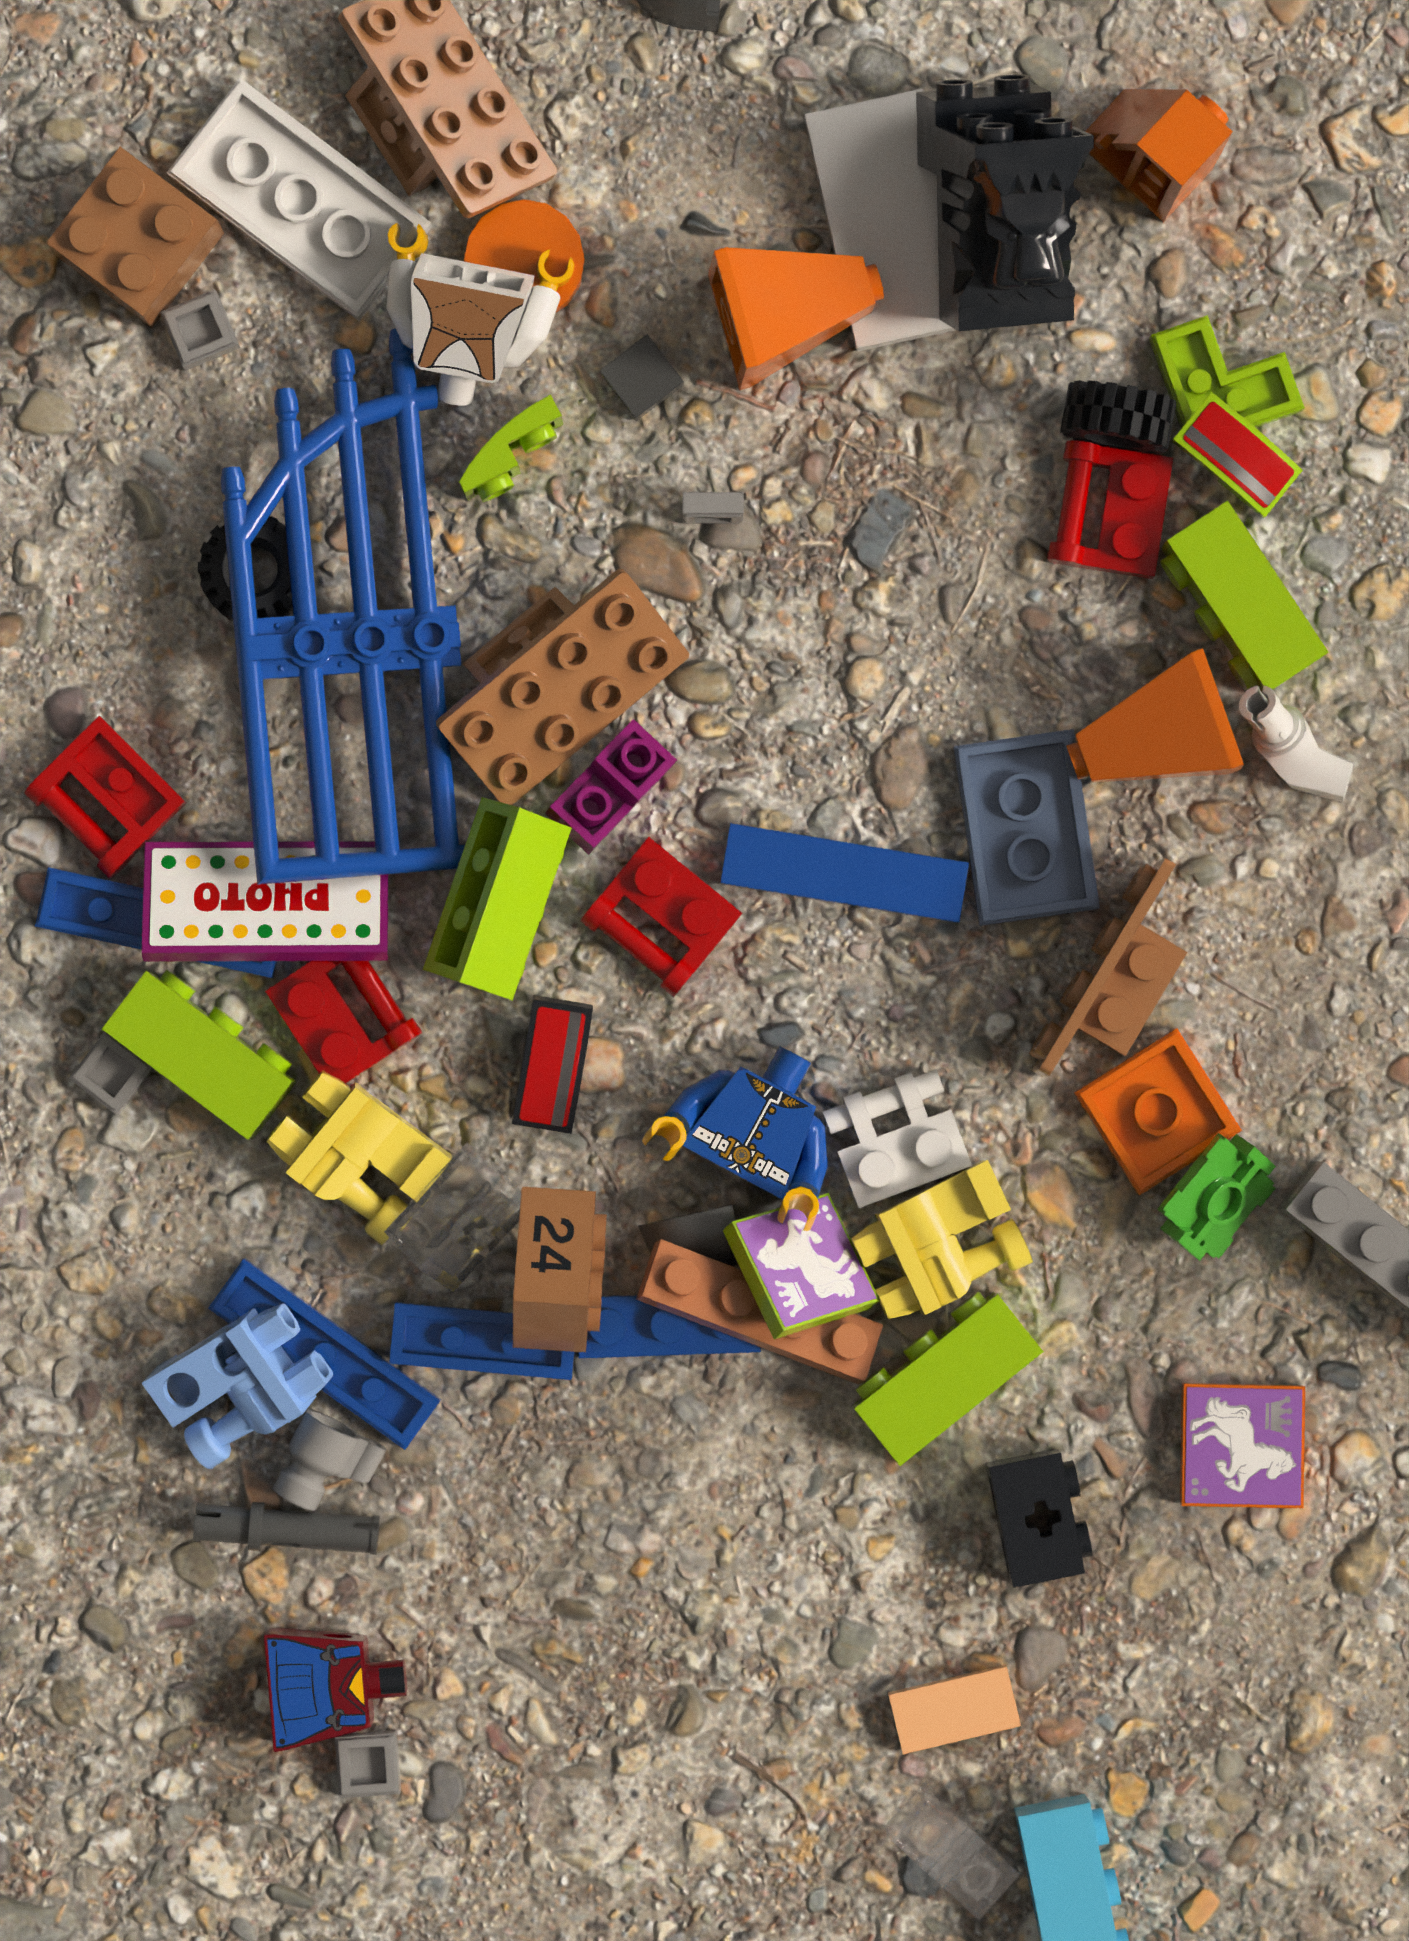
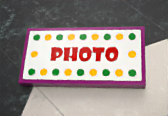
[142,841,389,962]

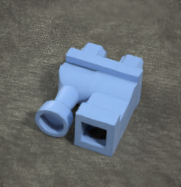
[142,1303,333,1469]

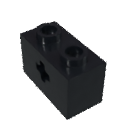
[985,1449,1093,1588]

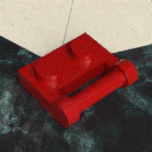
[1047,440,1173,579]
[24,716,187,879]
[580,837,743,998]
[265,961,423,1084]

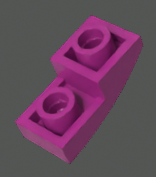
[545,719,677,855]

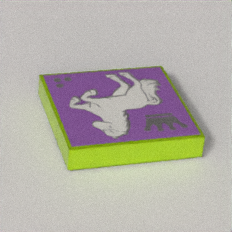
[723,1193,880,1339]

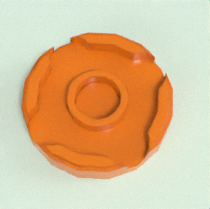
[464,199,585,313]

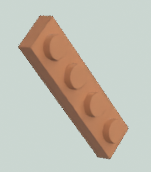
[636,1239,883,1385]

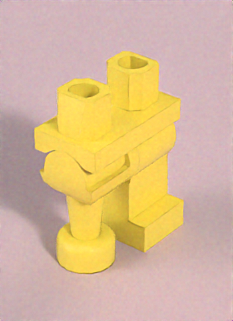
[266,1071,453,1245]
[850,1160,1033,1319]

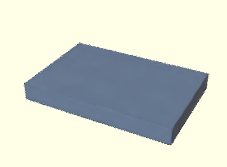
[953,729,1100,926]

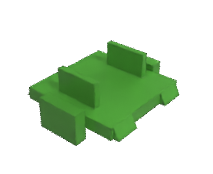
[1157,1133,1276,1261]

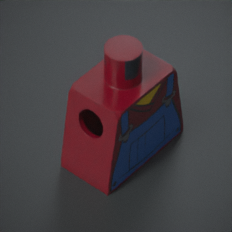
[264,1628,407,1752]

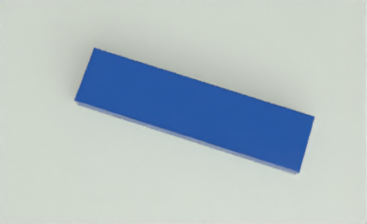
[720,823,969,923]
[35,867,277,978]
[208,1258,442,1450]

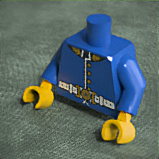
[642,1046,828,1231]

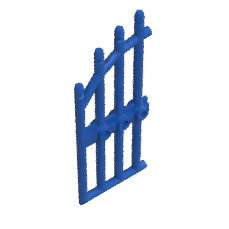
[221,328,465,885]

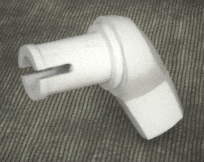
[1239,686,1354,802]

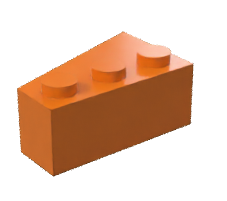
[1085,89,1233,223]

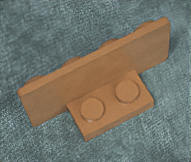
[338,0,557,218]
[436,569,689,805]
[1028,858,1188,1077]

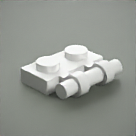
[823,1069,972,1208]

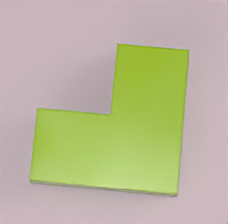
[1149,315,1305,429]

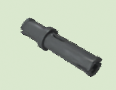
[193,1502,380,1555]

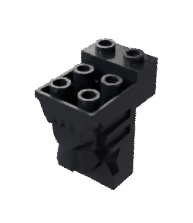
[916,74,1094,331]

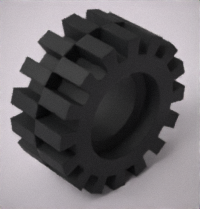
[1060,380,1176,454]
[198,516,293,620]

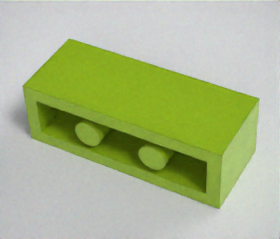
[1160,500,1329,696]
[422,797,572,1001]
[102,969,297,1140]
[852,1291,1044,1466]

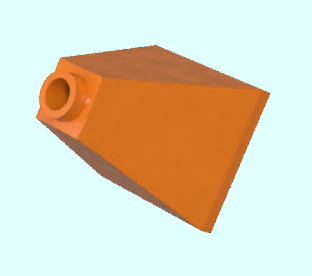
[708,247,884,390]
[1066,648,1244,783]

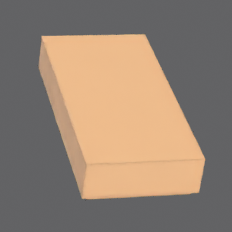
[888,1664,1021,1755]

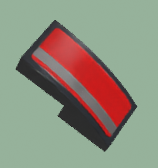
[512,995,593,1134]

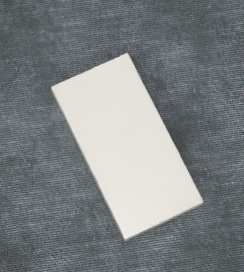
[166,78,432,321]
[804,89,955,352]

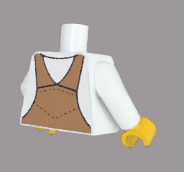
[386,223,574,406]

